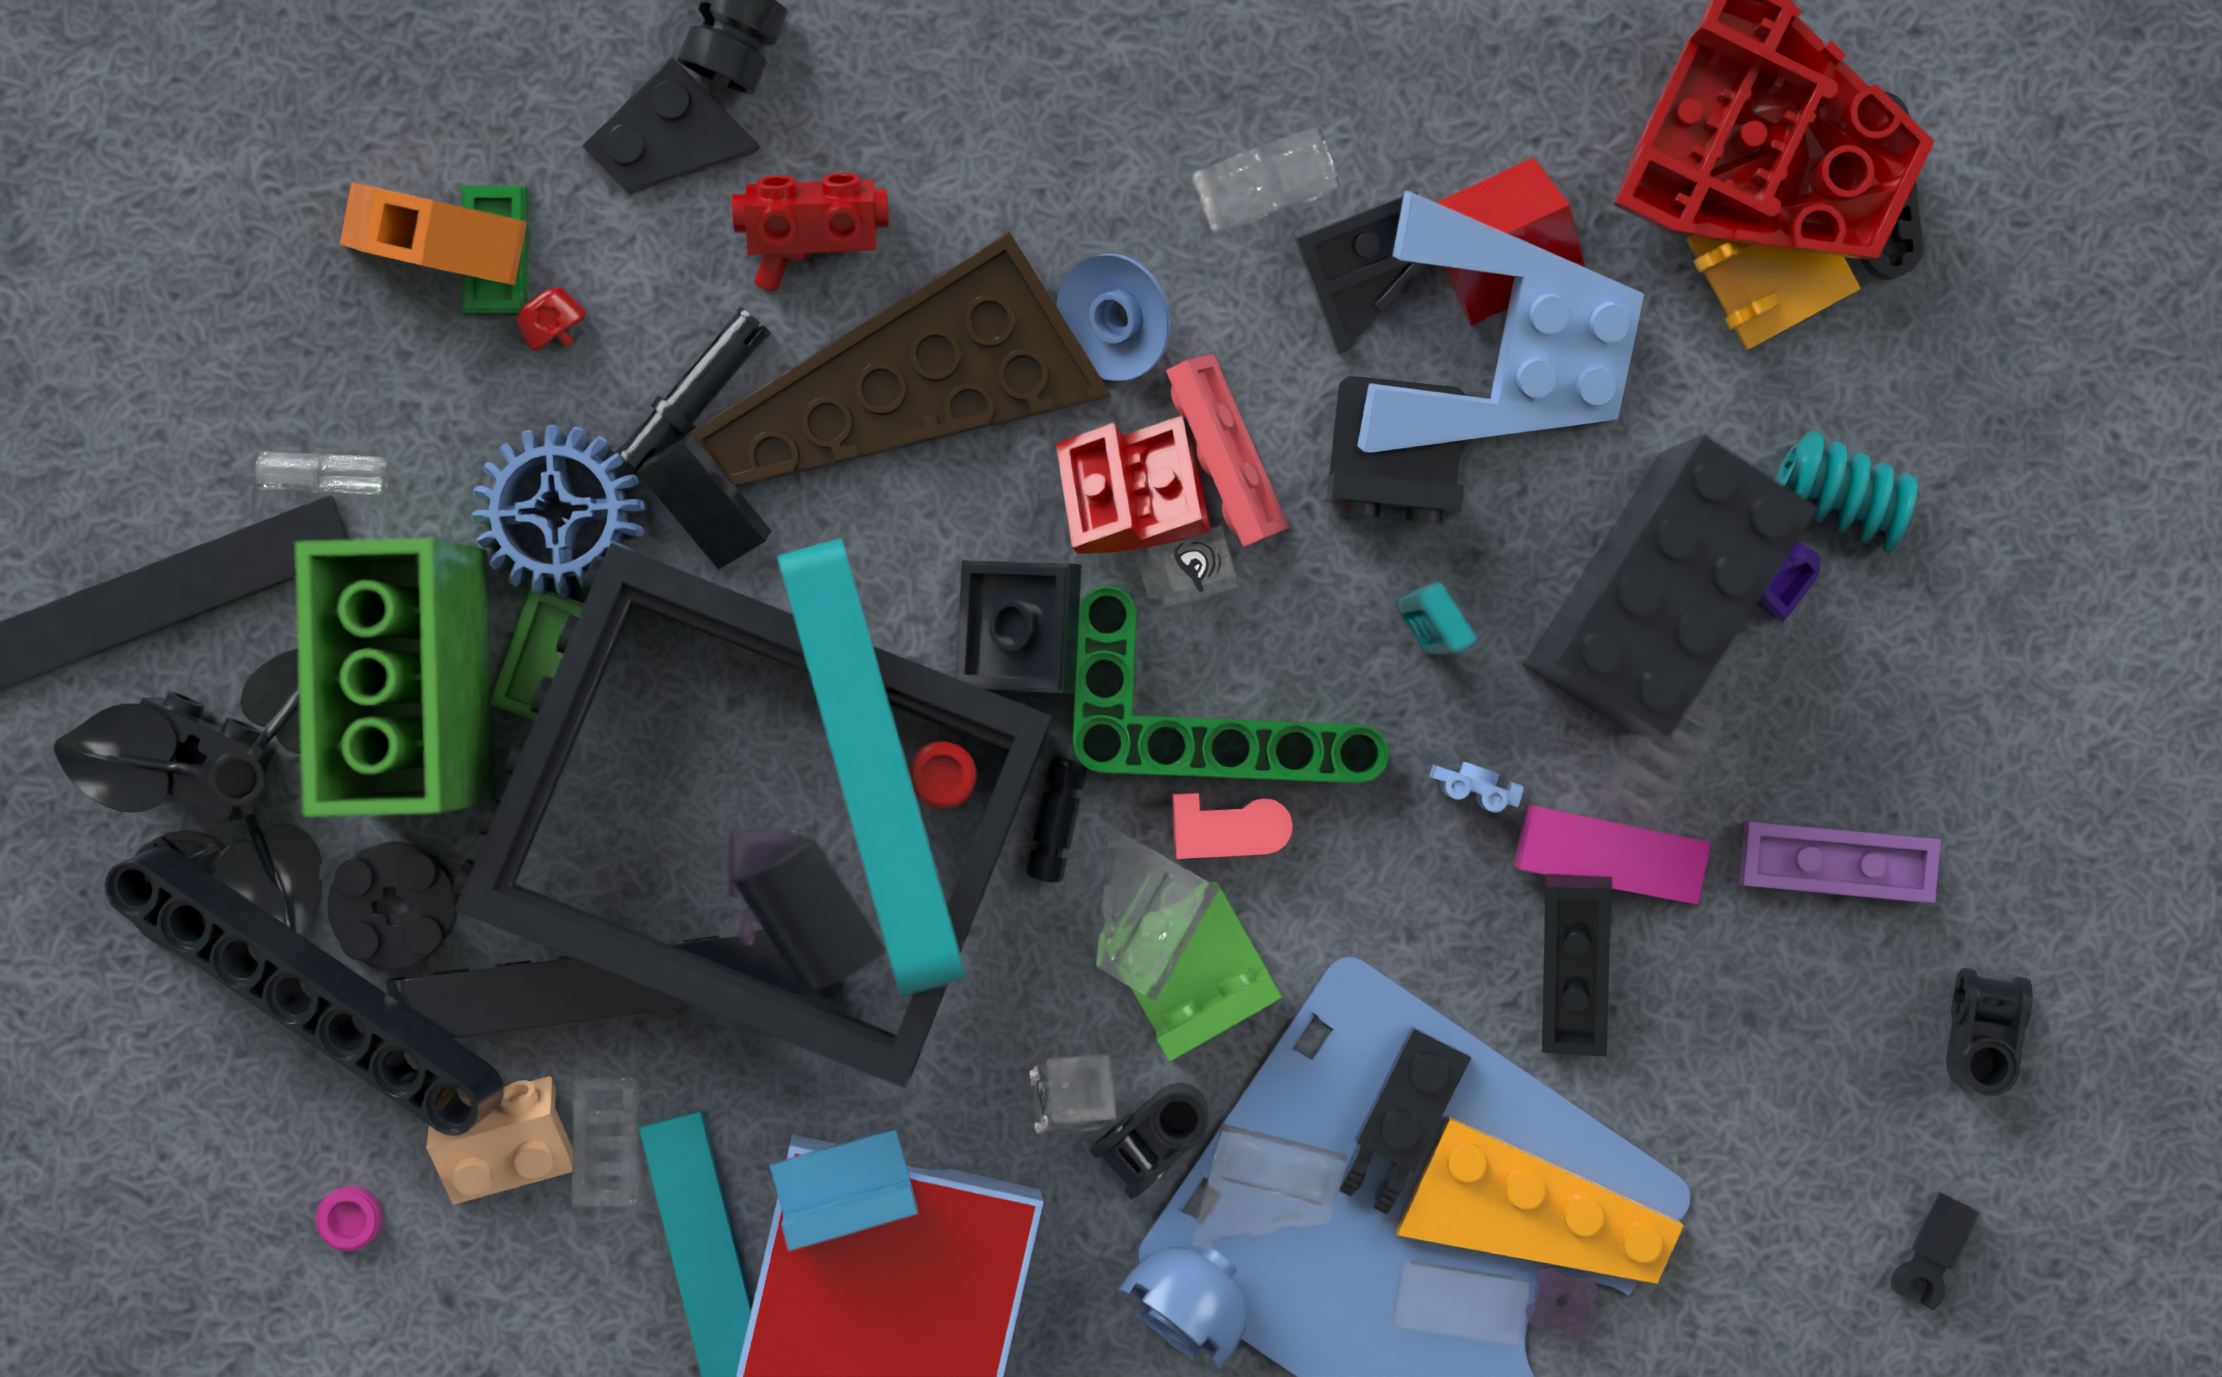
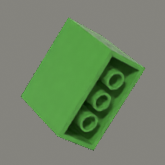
[296,538,493,816]

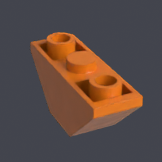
[339,182,527,285]

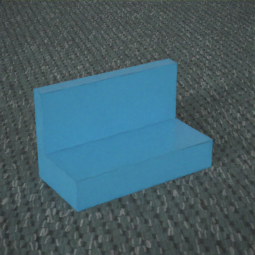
[769,1128,918,1251]

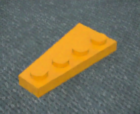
[1395,1116,1684,1284]

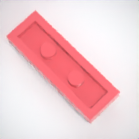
[1166,354,1290,547]

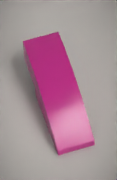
[1513,804,1711,905]

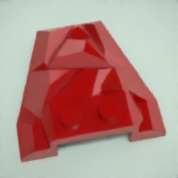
[1613,0,1935,261]

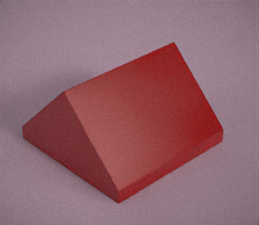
[1436,157,1586,326]

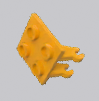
[1686,236,1861,351]

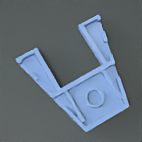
[1357,191,1644,452]

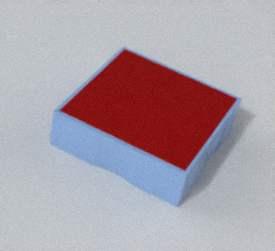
[736,1134,1044,1377]

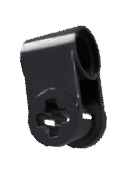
[1946,967,2033,1096]
[1089,1083,1208,1199]

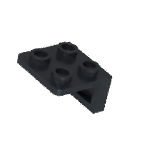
[1326,376,1465,525]

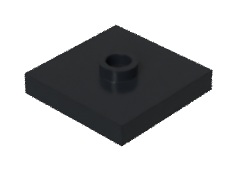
[956,560,1082,694]

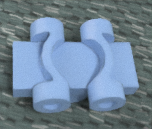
[1429,761,1524,812]

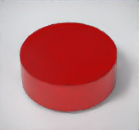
[909,742,976,810]

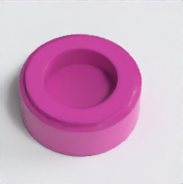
[316,1185,383,1251]

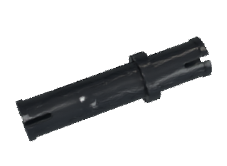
[616,306,772,471]

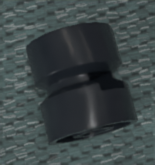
[677,0,789,95]

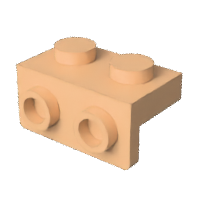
[426,1076,576,1205]

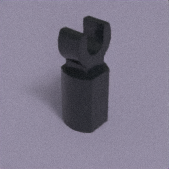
[1890,1191,1981,1310]

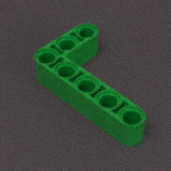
[1073,585,1389,783]

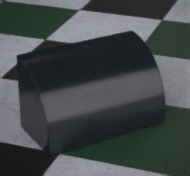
[732,834,887,991]

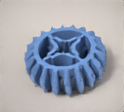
[471,425,647,598]

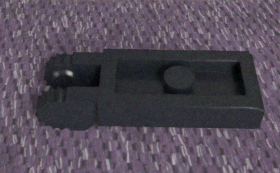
[1338,1026,1471,1214]

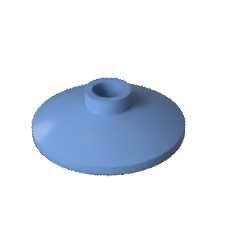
[1056,253,1171,381]

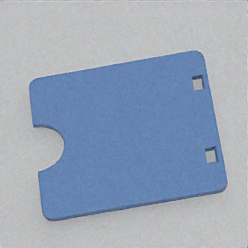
[1139,957,1691,1377]

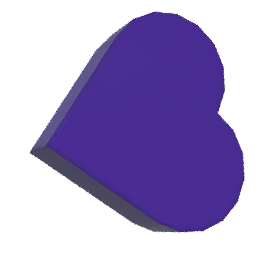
[1757,542,1820,623]

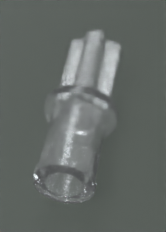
[255,448,389,498]

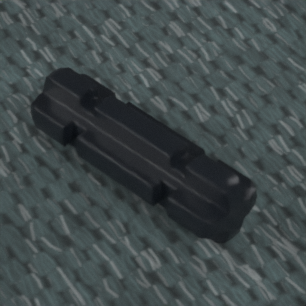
[1027,757,1087,883]

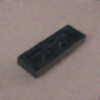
[1542,874,1612,1057]

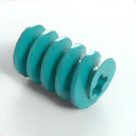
[1774,430,1918,554]

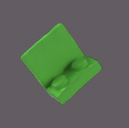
[1108,882,1282,1062]

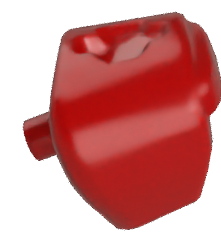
[515,287,586,351]

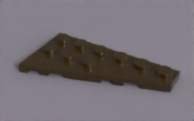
[685,232,1111,488]

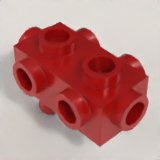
[732,172,889,291]

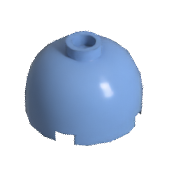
[1116,1247,1247,1371]

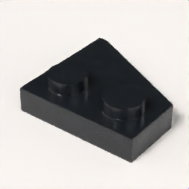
[582,57,760,194]
[1294,192,1427,354]

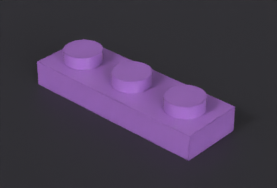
[1738,821,1941,903]

